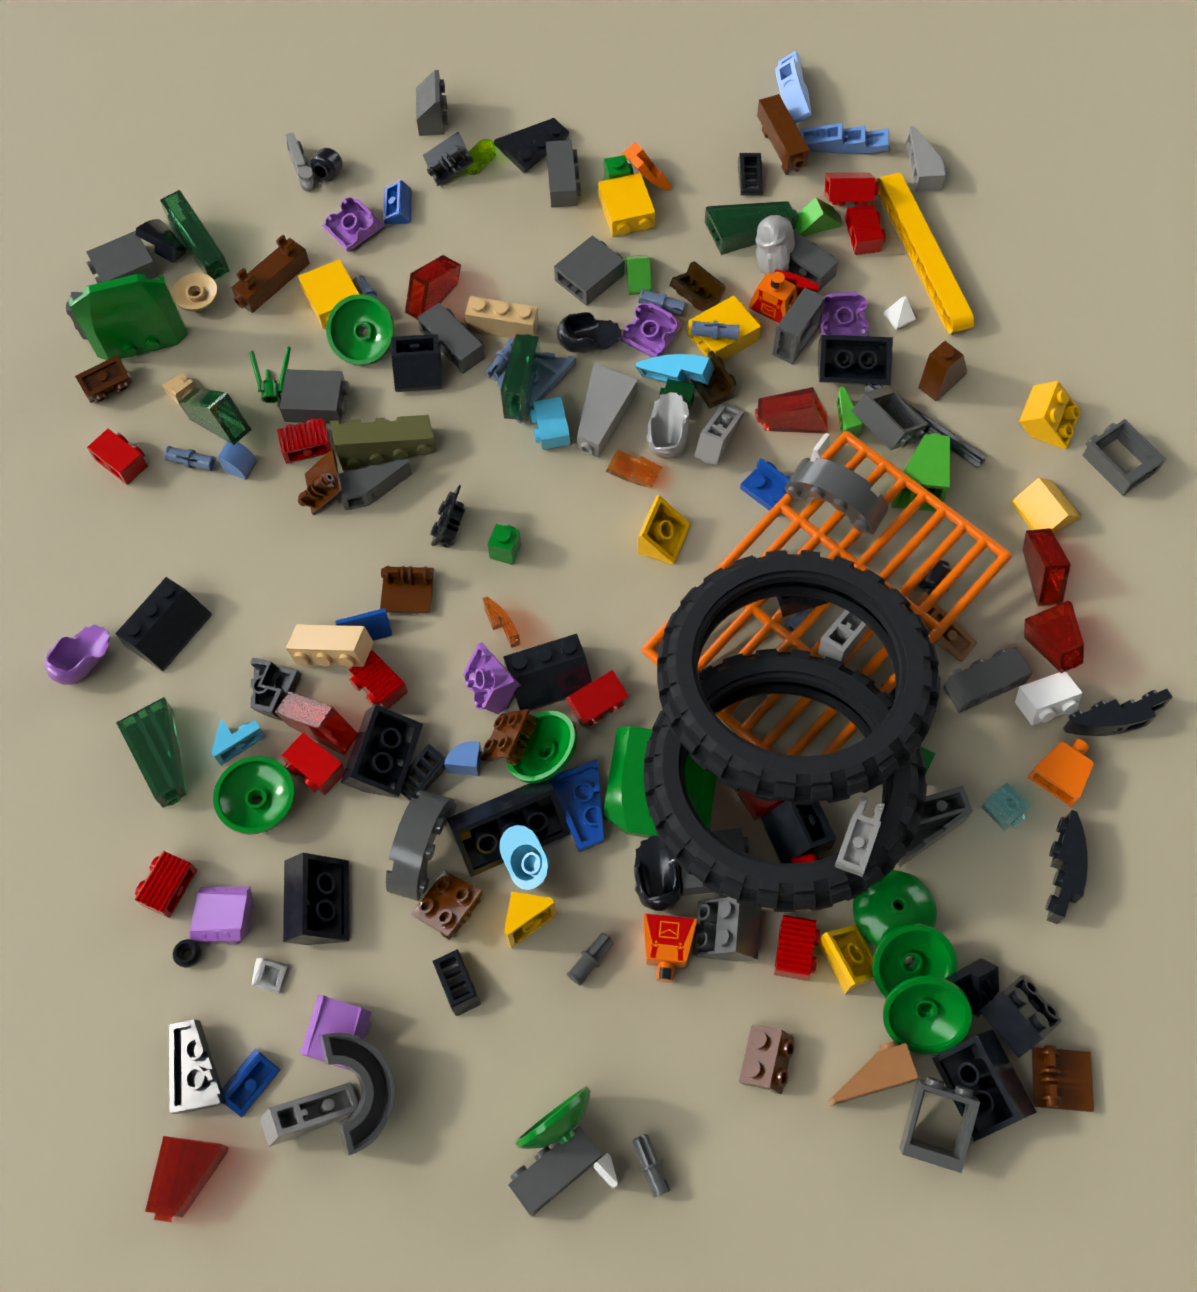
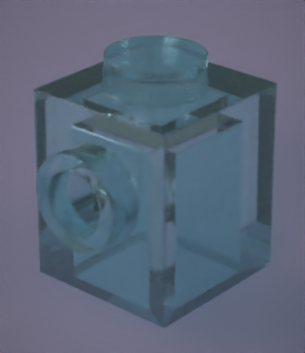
[981,782,1030,831]

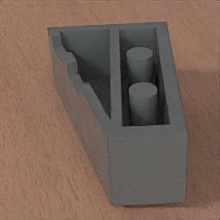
[898,786,973,868]

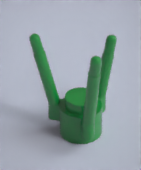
[249,346,291,403]

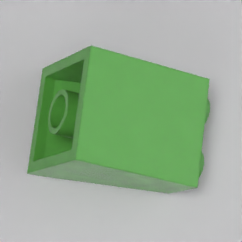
[891,434,950,512]

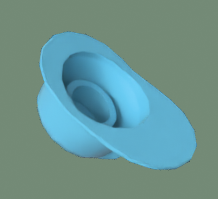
[500,825,550,890]

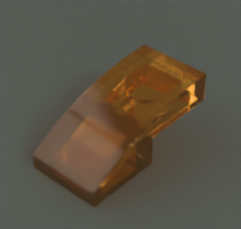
[606,449,662,488]
[482,597,521,648]

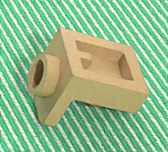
[162,373,200,408]

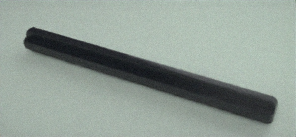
[864,384,986,467]

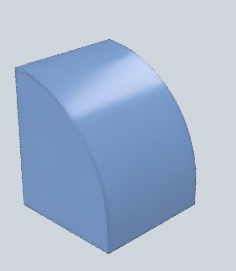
[218,438,257,480]
[444,742,482,776]

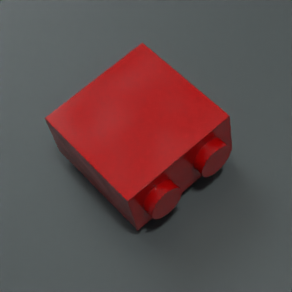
[824,173,879,206]

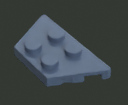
[497,349,576,424]

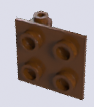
[298,449,342,515]
[380,566,434,613]
[481,709,537,766]
[411,870,482,940]
[1031,1045,1094,1112]

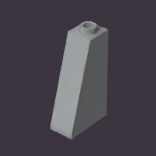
[577,363,637,458]

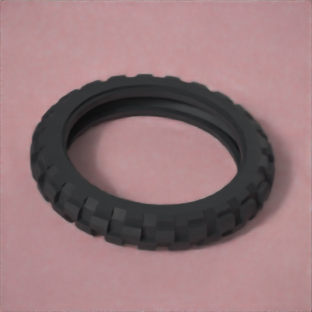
[657,550,940,805]
[643,648,927,913]

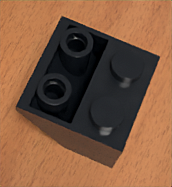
[391,334,442,392]
[760,801,836,864]
[979,975,1062,1058]

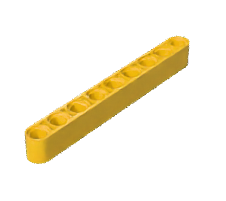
[876,172,974,334]

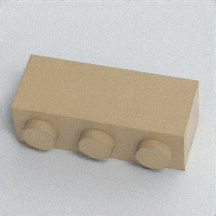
[465,296,539,342]
[286,624,374,667]

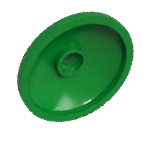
[326,294,394,365]
[506,711,577,783]
[213,756,295,835]
[853,870,937,948]
[872,923,957,1006]
[883,976,972,1054]
[515,1086,591,1149]

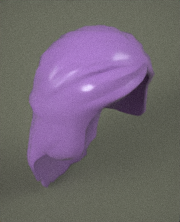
[44,624,110,685]

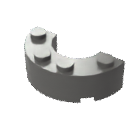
[784,457,888,535]
[386,790,457,901]
[319,1033,395,1155]

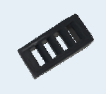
[738,153,763,195]
[400,744,446,801]
[432,949,481,1016]

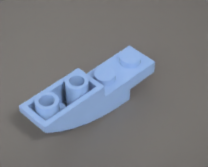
[775,51,812,124]

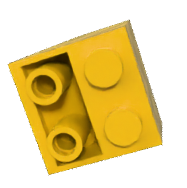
[1019,381,1081,449]

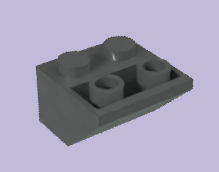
[416,70,448,136]
[693,897,761,962]

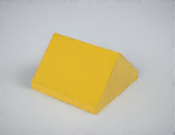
[1011,478,1081,540]
[638,495,691,564]
[504,892,557,948]
[819,924,874,994]

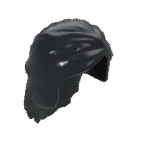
[557,312,622,353]
[634,836,682,911]

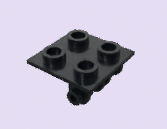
[423,132,474,187]
[430,485,465,548]

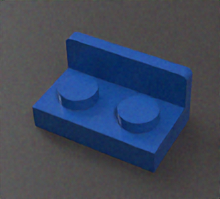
[740,458,791,511]

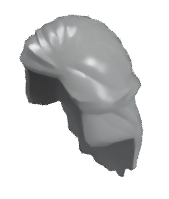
[755,215,795,275]
[646,392,690,459]

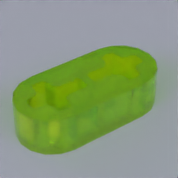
[464,139,496,175]

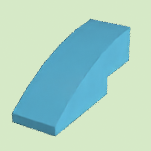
[635,354,715,384]

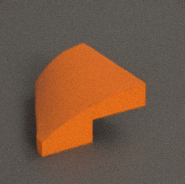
[621,142,672,191]

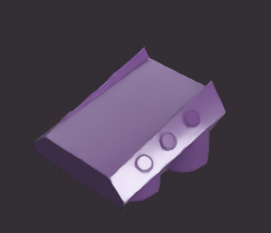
[322,197,384,252]
[820,292,869,336]
[619,303,684,358]
[463,642,521,714]
[190,886,253,945]
[300,995,372,1071]

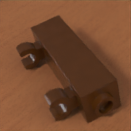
[757,94,810,175]
[231,235,310,313]

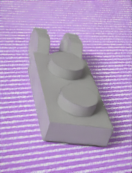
[285,132,314,192]
[835,796,885,877]

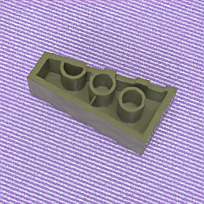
[330,415,437,471]

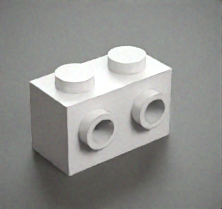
[1015,670,1083,725]

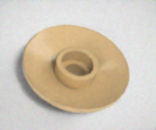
[172,273,218,311]

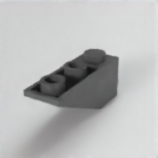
[339,459,412,511]

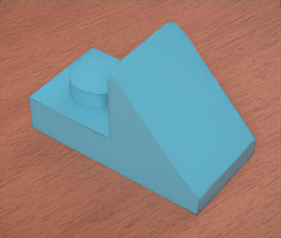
[211,719,266,766]

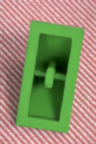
[792,197,841,236]
[625,255,652,295]

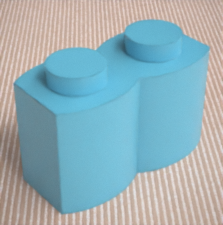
[530,397,571,450]

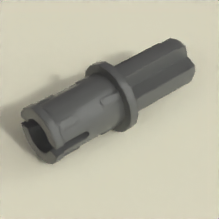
[567,933,614,986]
[633,1134,671,1198]

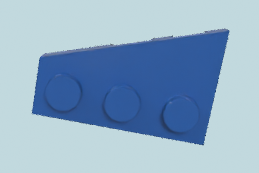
[548,759,604,852]

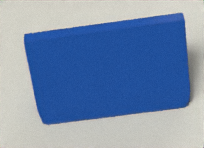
[383,180,412,224]
[335,608,392,640]
[222,1049,281,1118]

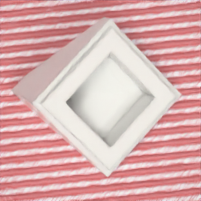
[884,296,916,330]
[811,433,830,462]
[251,958,288,994]
[594,1153,618,1189]

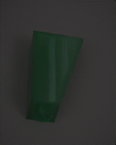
[160,190,230,280]
[705,201,798,255]
[500,334,540,421]
[178,388,252,445]
[116,697,187,808]

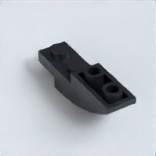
[1063,689,1173,736]
[1045,810,1088,924]

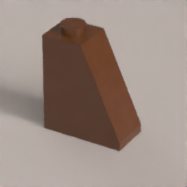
[918,341,967,401]

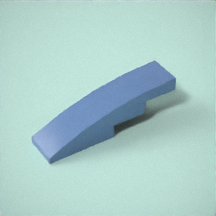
[800,123,890,154]

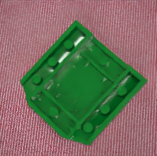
[69,274,188,360]
[603,726,717,838]

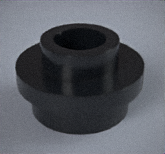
[173,939,202,968]

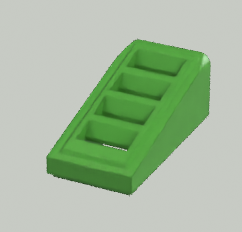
[836,386,863,438]

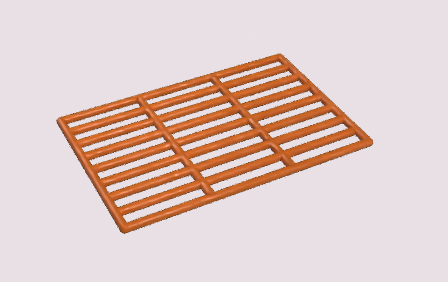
[641,431,1012,756]

